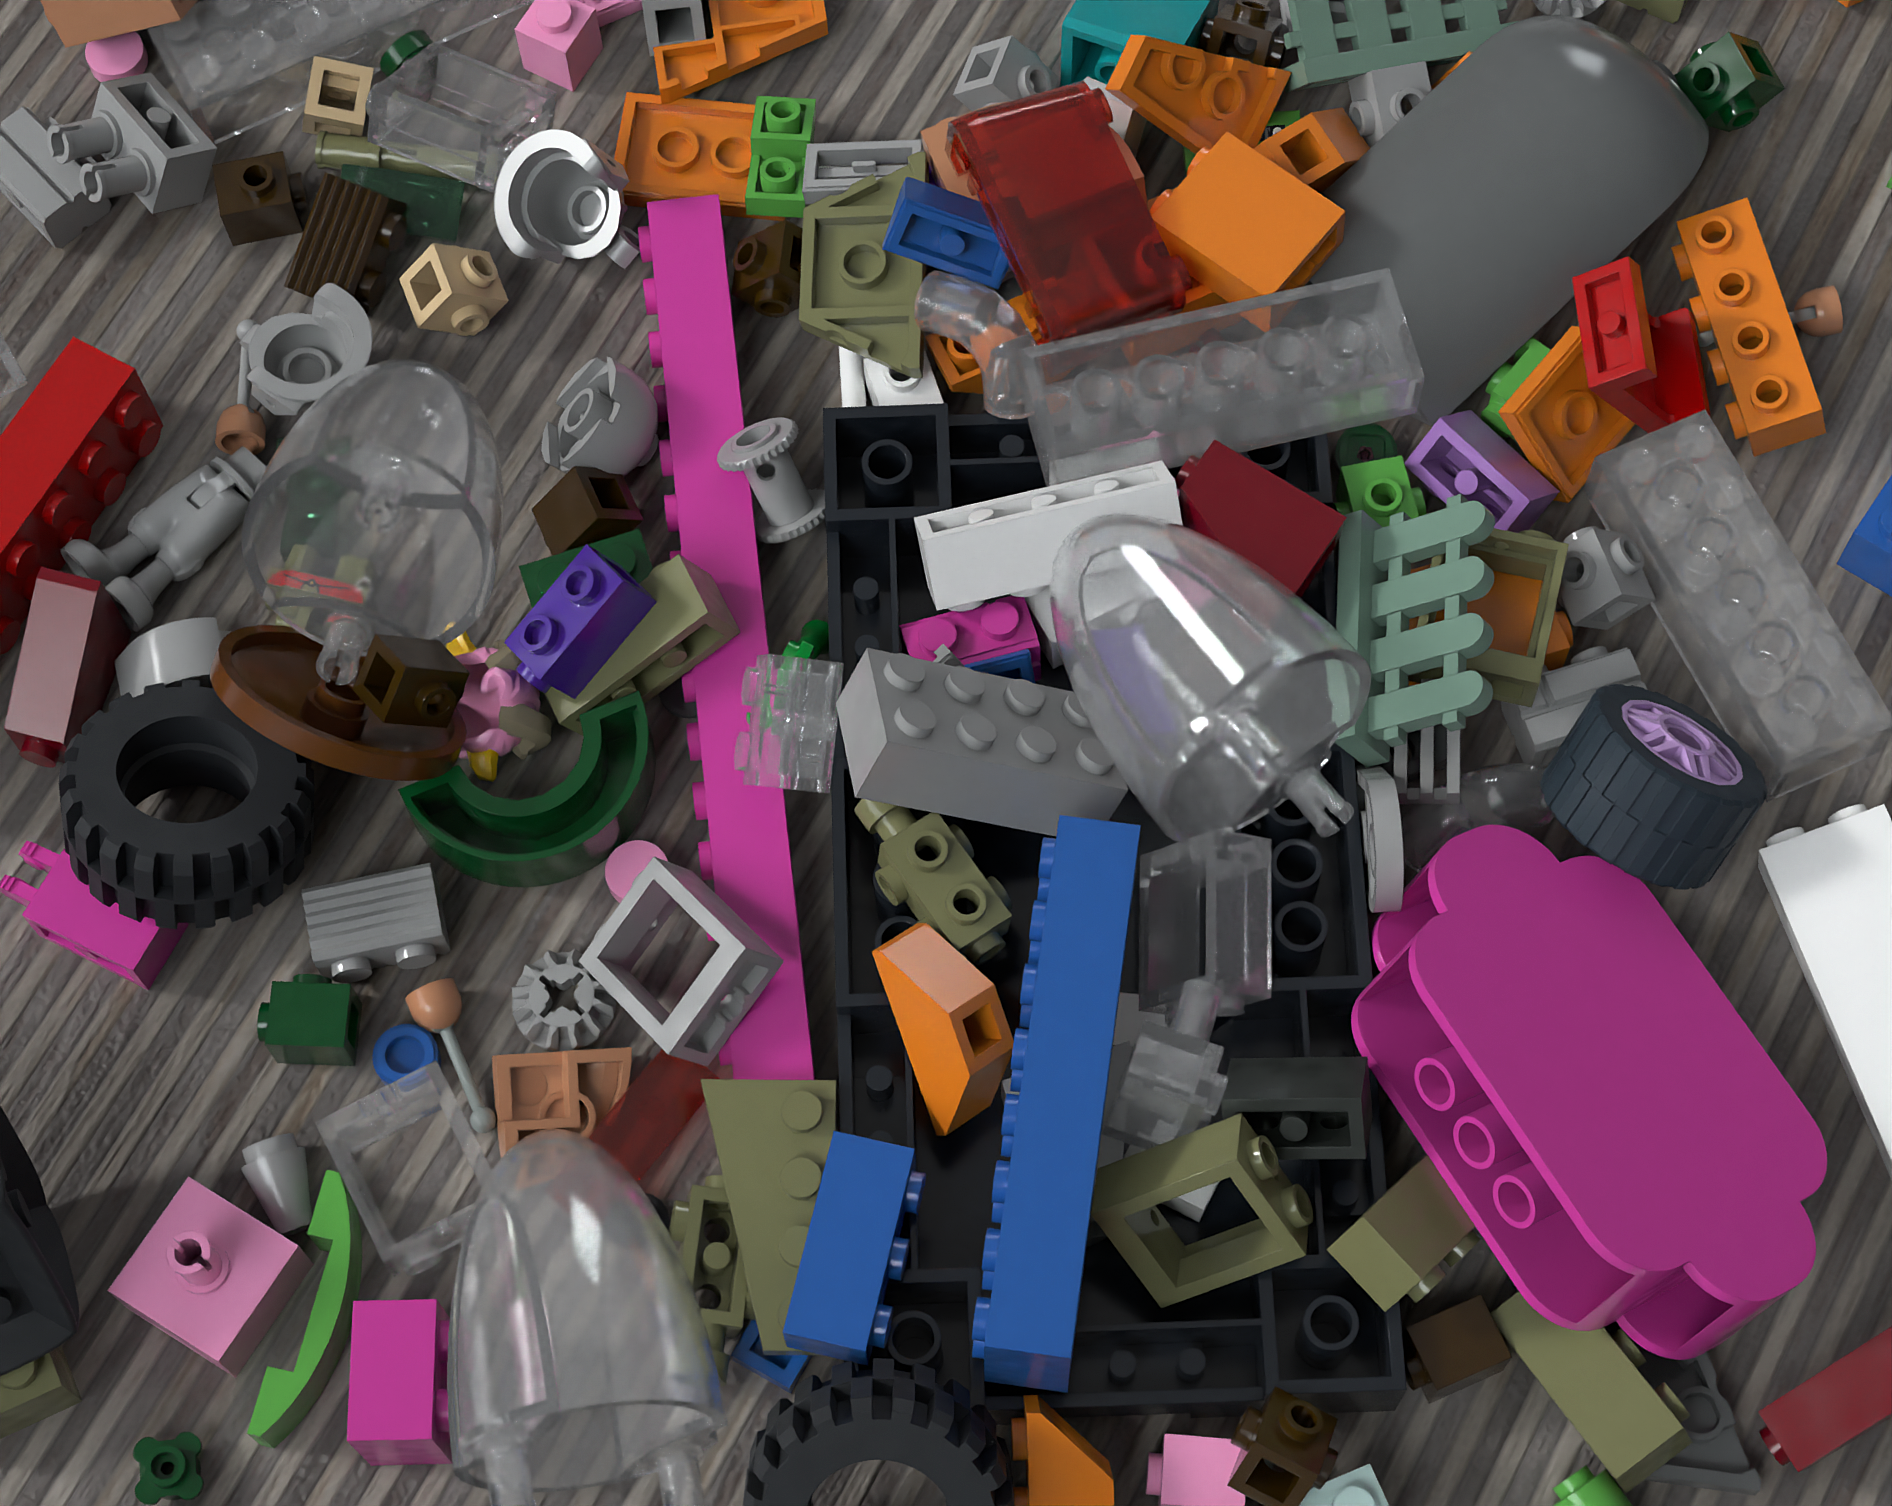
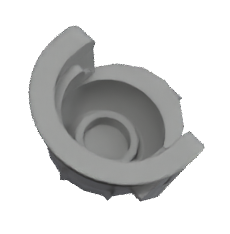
[494,129,640,269]
[239,283,373,415]

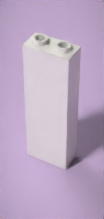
[1758,804,1892,1181]

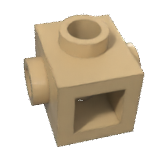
[399,243,509,336]

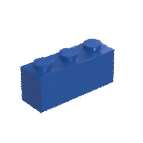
[783,1131,926,1366]

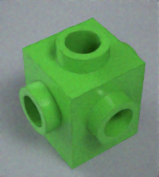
[1332,455,1427,527]

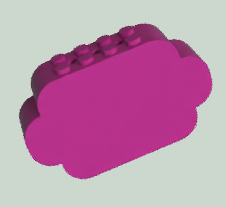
[1351,825,1827,1360]

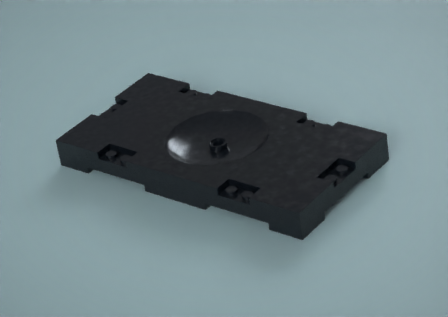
[823,389,1407,1425]

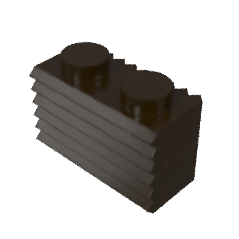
[284,172,407,314]

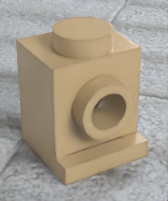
[302,56,374,136]

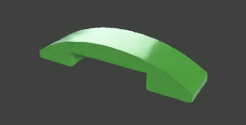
[247,1169,362,1449]

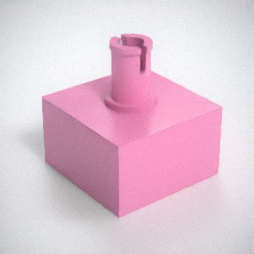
[107,1176,314,1378]

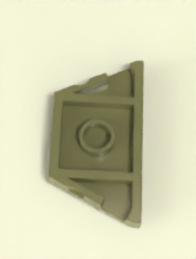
[799,152,930,379]

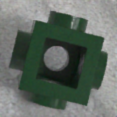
[1674,32,1785,132]

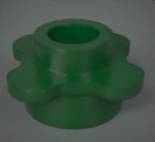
[133,1432,204,1506]

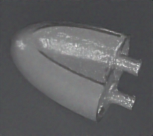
[242,359,504,685]
[1050,512,1371,843]
[447,1129,728,1506]

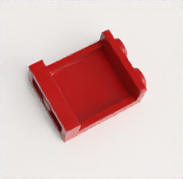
[1572,256,1710,438]

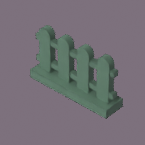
[1282,0,1518,93]
[1332,494,1495,767]

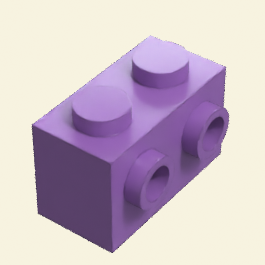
[1404,410,1560,533]

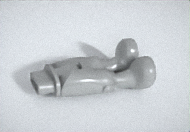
[61,446,275,632]

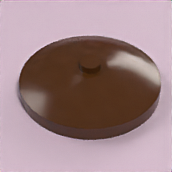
[210,625,467,781]

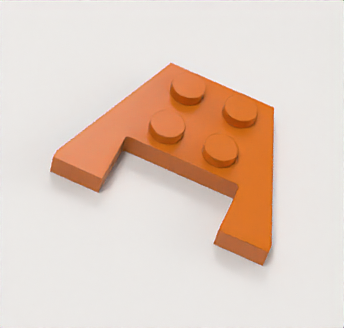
[653,0,828,104]

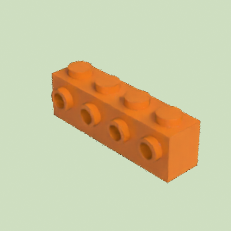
[1671,197,1826,457]

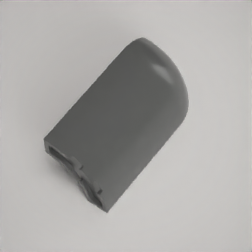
[1289,15,1709,427]

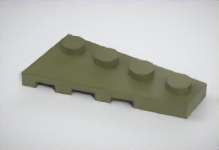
[701,1079,836,1355]

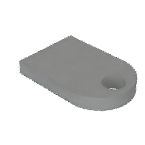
[1355,765,1404,913]

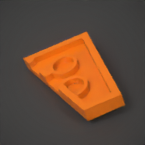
[1105,34,1292,155]

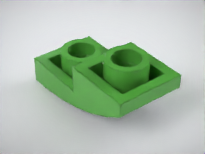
[745,96,816,218]

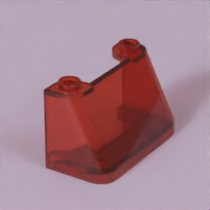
[945,81,1192,371]

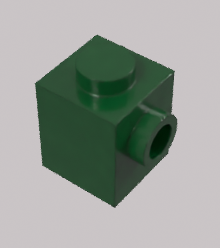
[257,974,362,1066]

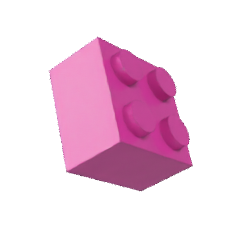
[347,1299,468,1466]

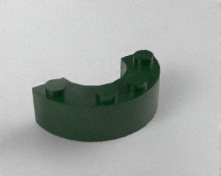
[398,690,656,888]

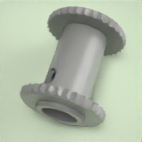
[717,417,825,543]

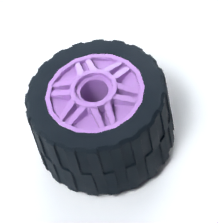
[1540,684,1767,890]

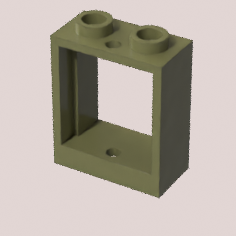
[1408,528,1569,708]
[1091,1113,1313,1308]

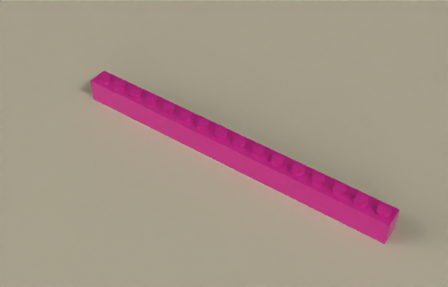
[638,194,816,1080]

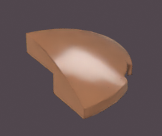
[492,1047,632,1188]

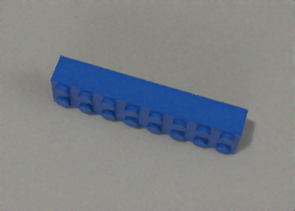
[972,815,1141,1393]

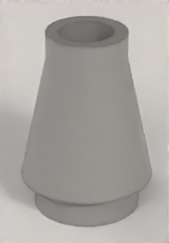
[241,1133,313,1237]

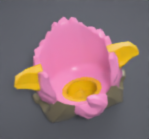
[446,628,551,782]

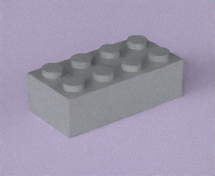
[836,648,1128,836]

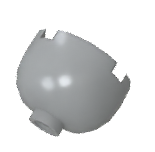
[541,357,659,476]

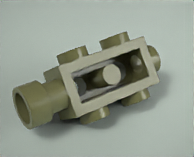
[854,799,1013,967]
[660,1175,755,1387]

